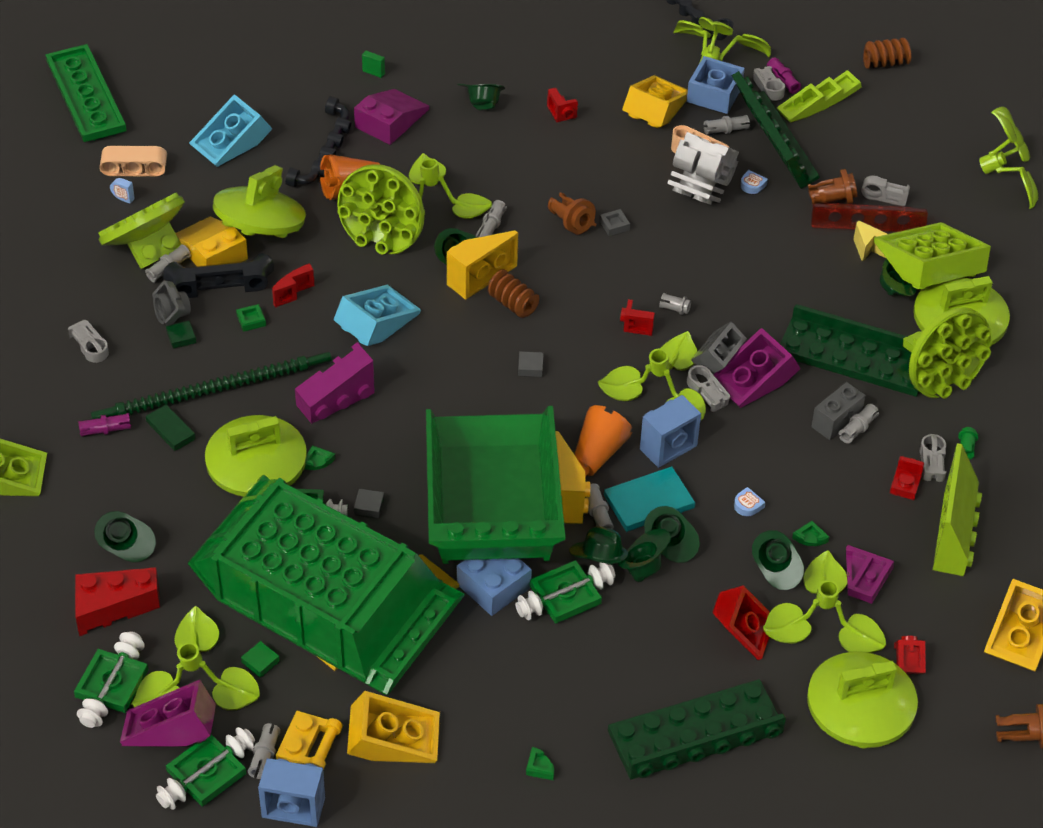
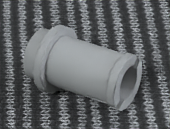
[660,293,691,315]

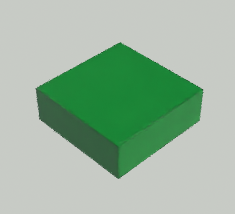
[362,51,385,78]
[236,304,266,332]
[241,641,280,678]

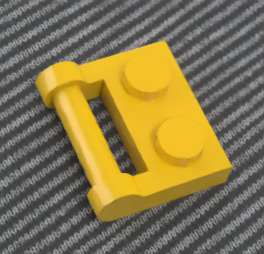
[276,711,343,770]

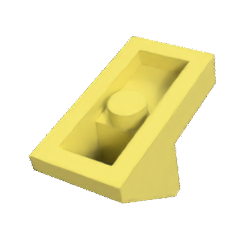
[853,221,887,261]

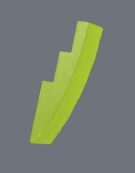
[777,70,862,123]

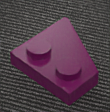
[846,545,894,604]

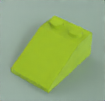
[0,439,47,496]

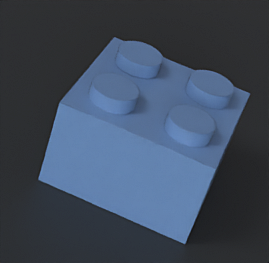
[687,56,745,114]
[640,395,701,468]
[457,558,532,616]
[258,758,325,827]

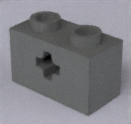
[691,321,747,374]
[811,382,866,440]

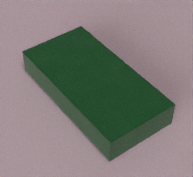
[146,405,195,451]

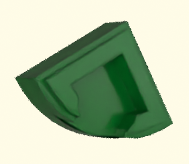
[304,445,335,470]
[792,521,829,546]
[526,747,554,780]

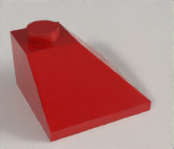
[712,585,770,660]

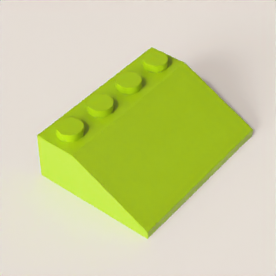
[874,222,991,289]
[933,443,982,576]

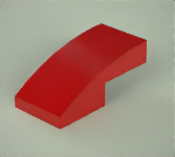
[272,263,315,308]

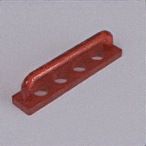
[811,203,928,232]

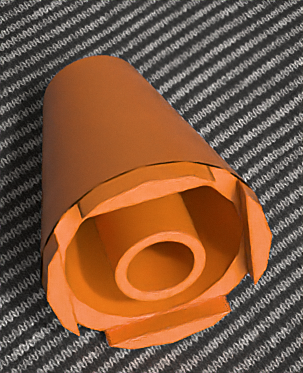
[320,154,380,200]
[574,405,632,477]

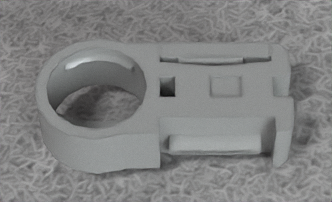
[753,66,785,101]
[861,176,910,206]
[68,320,109,363]
[687,365,730,412]
[919,434,947,482]

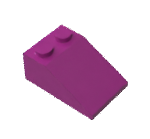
[354,89,430,145]
[713,328,801,408]
[120,680,216,746]

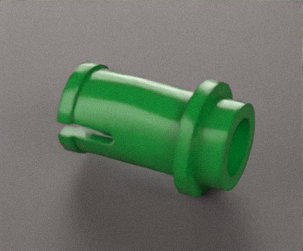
[958,427,978,460]

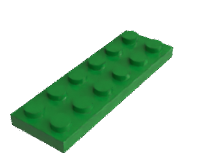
[45,44,127,142]

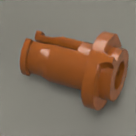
[808,169,858,206]
[548,192,597,235]
[995,704,1043,749]

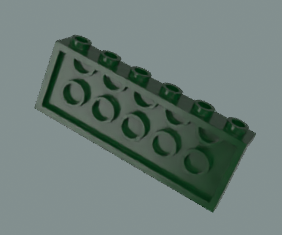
[731,71,820,189]
[780,304,919,397]
[608,679,786,780]

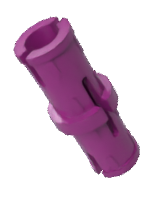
[767,57,801,94]
[78,413,131,437]

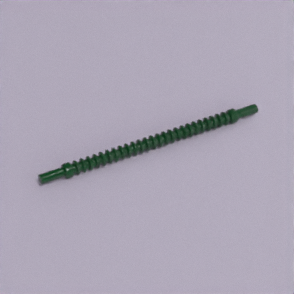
[91,352,332,419]

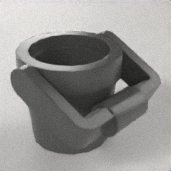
[152,281,191,326]

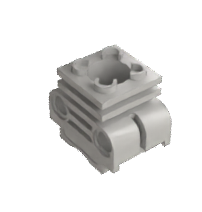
[667,132,739,205]

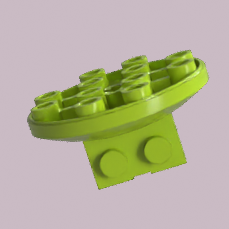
[337,164,424,255]
[213,165,306,238]
[98,192,185,269]
[913,276,1010,347]
[903,307,992,399]
[205,415,307,497]
[807,652,918,749]

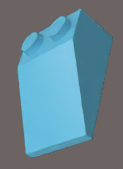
[189,94,272,167]
[333,284,421,346]

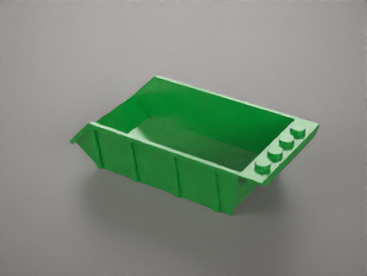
[426,406,565,564]
[187,475,465,696]

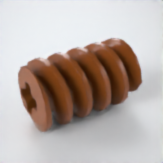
[863,38,911,69]
[488,269,540,318]

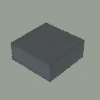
[599,209,630,236]
[518,351,543,377]
[354,489,384,518]

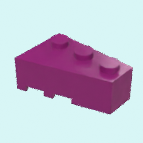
[295,342,374,424]

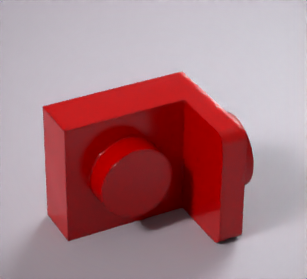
[547,88,578,122]
[620,299,655,336]
[890,456,925,500]
[894,636,926,674]

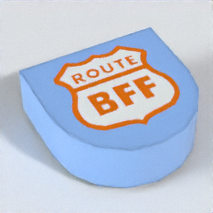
[741,170,768,194]
[110,178,135,204]
[734,487,765,516]

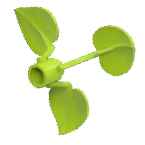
[674,17,771,63]
[979,107,1038,209]
[409,153,492,218]
[598,331,706,420]
[763,550,886,653]
[132,606,260,710]

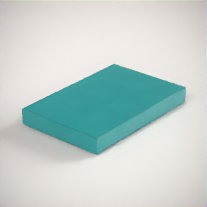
[604,466,695,532]

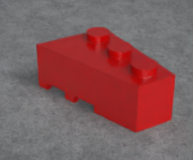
[75,568,160,637]

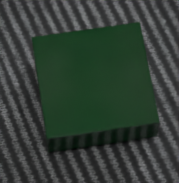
[166,321,196,349]

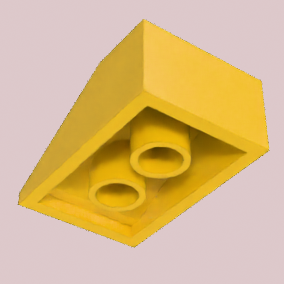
[622,75,688,128]
[175,216,248,267]
[447,230,518,300]
[555,431,590,524]
[984,579,1043,672]
[347,691,440,763]

